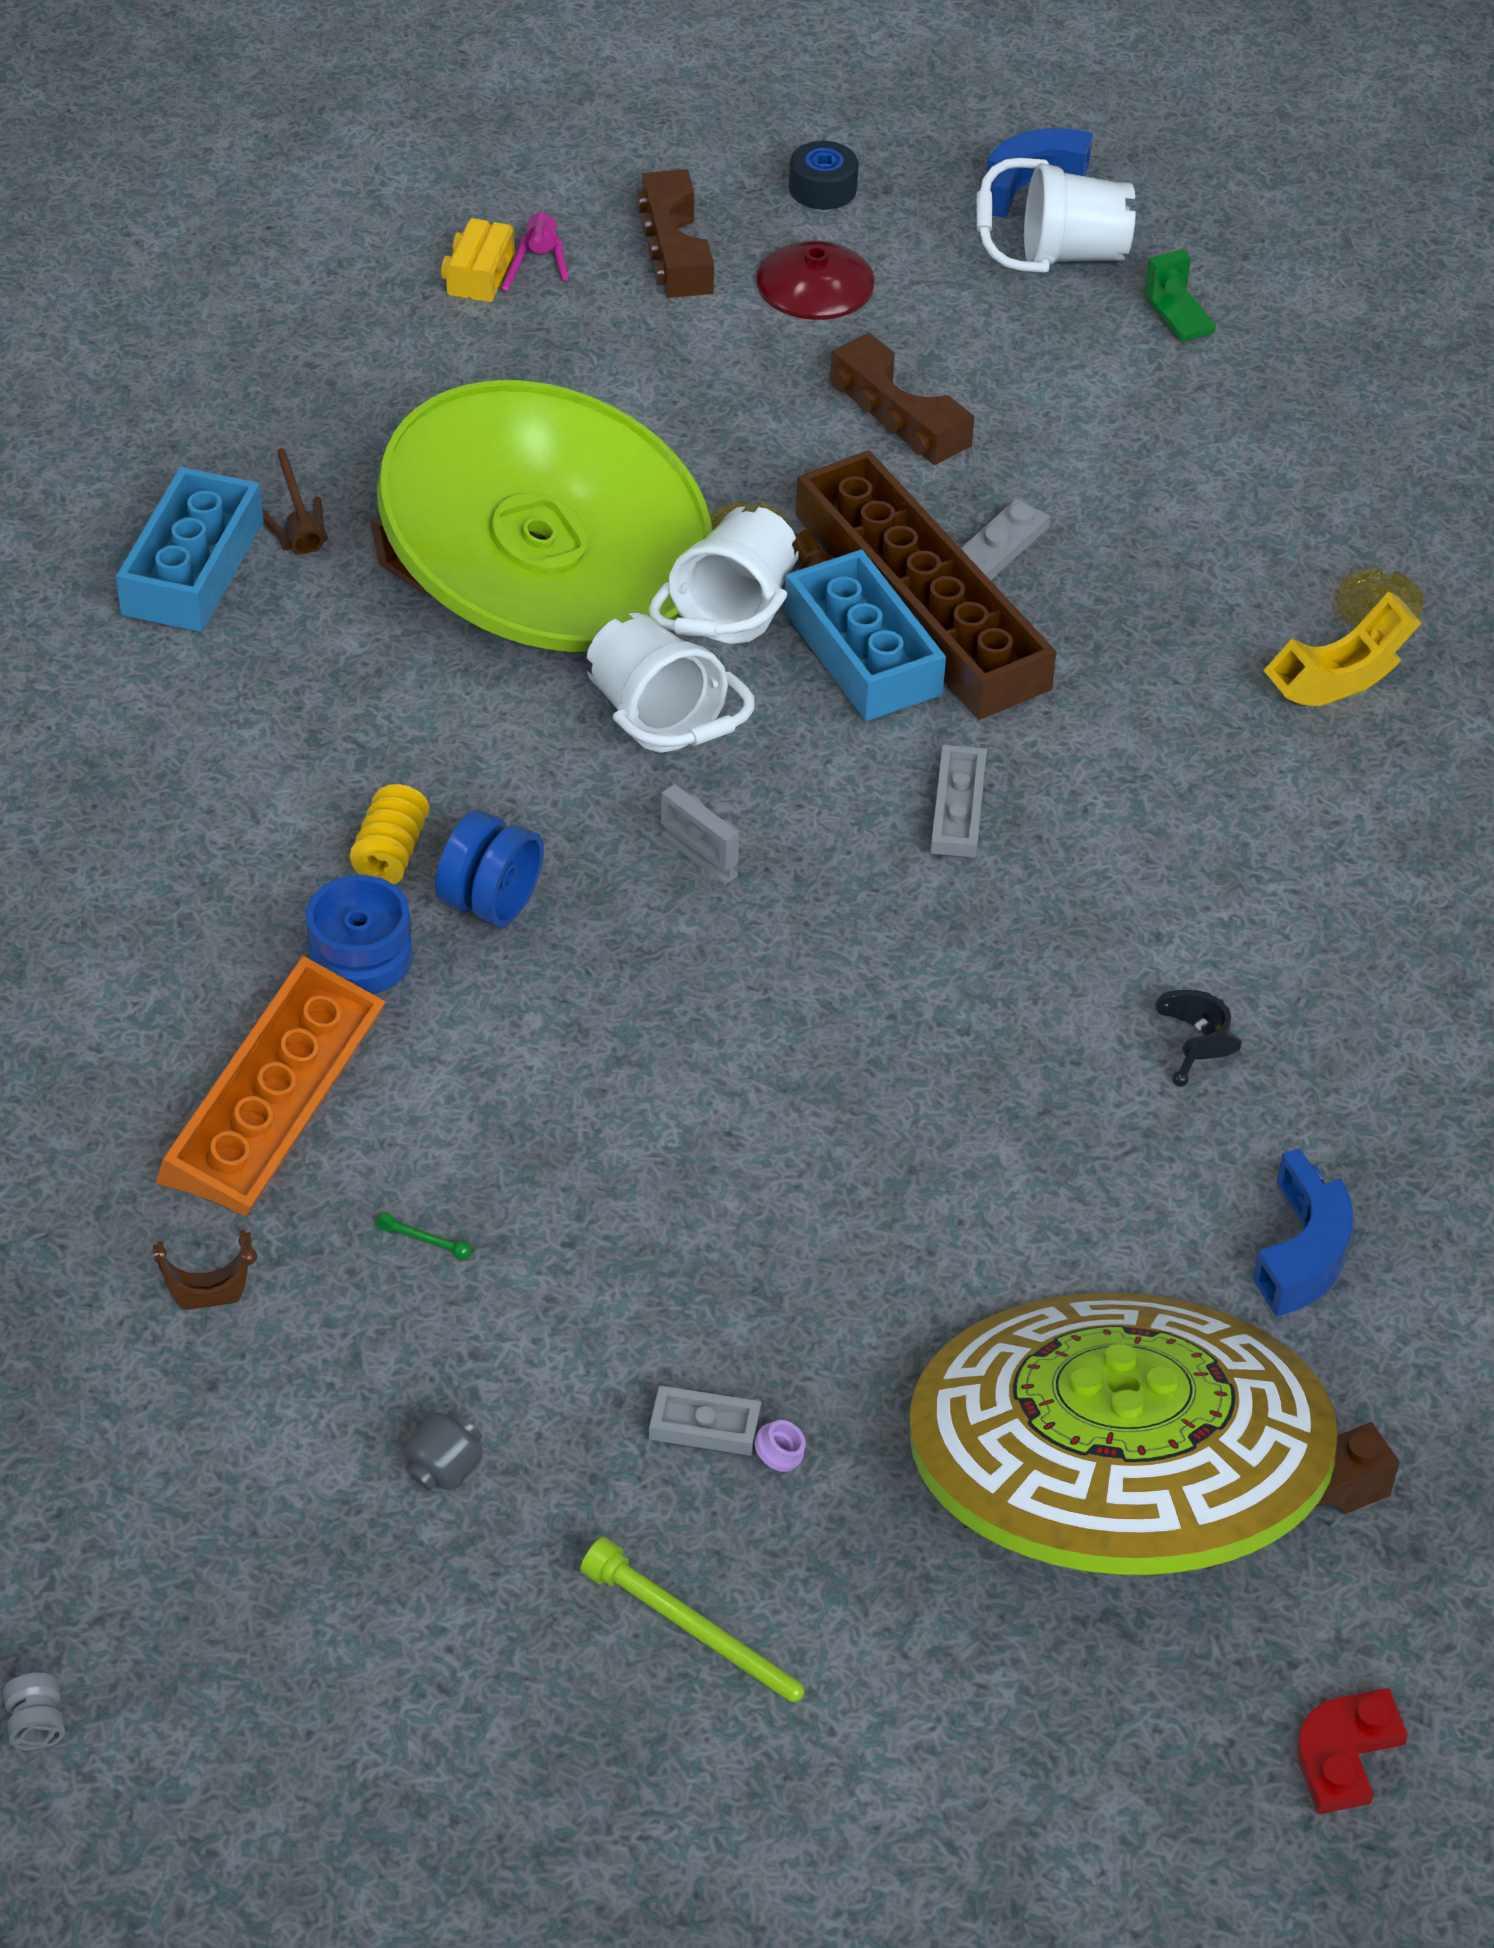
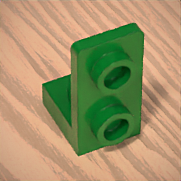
[1144,249,1216,342]

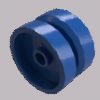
[435,810,544,928]
[305,875,413,994]

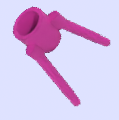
[501,211,569,292]

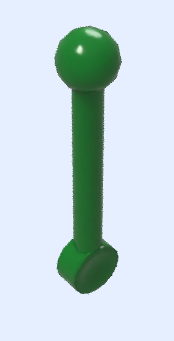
[375,1212,472,1260]

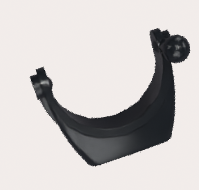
[1155,990,1242,1087]

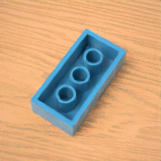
[116,467,264,632]
[784,549,946,722]

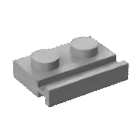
[661,784,739,885]

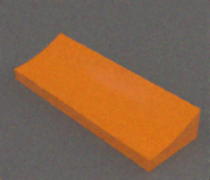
[155,956,386,1216]

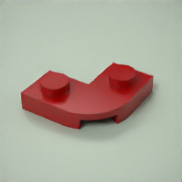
[1297,1688,1408,1814]

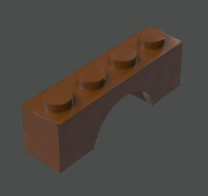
[636,169,714,298]
[830,333,974,465]
[1206,1422,1400,1569]

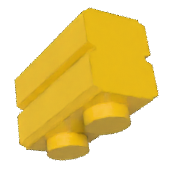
[441,218,515,302]

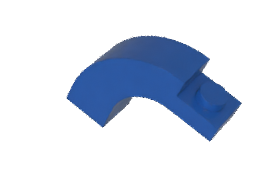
[986,128,1093,218]
[1253,1148,1353,1317]

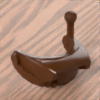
[153,1230,257,1310]

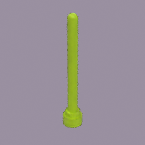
[580,1536,804,1702]

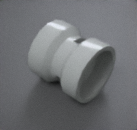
[3,1673,65,1751]

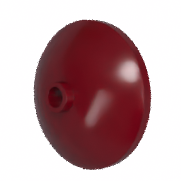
[757,240,874,320]

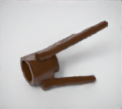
[263,448,328,555]

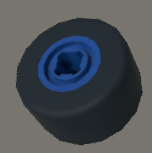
[789,140,859,210]

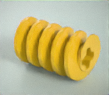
[349,784,430,884]

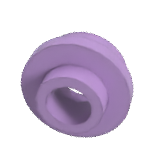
[754,1420,806,1472]

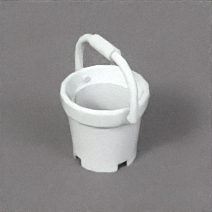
[977,158,1135,273]
[648,506,798,644]
[587,613,755,753]

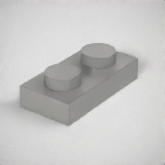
[649,1385,762,1456]

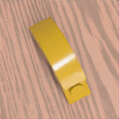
[1263,591,1422,706]

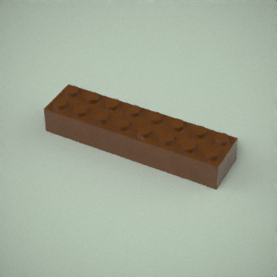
[796,450,1056,720]

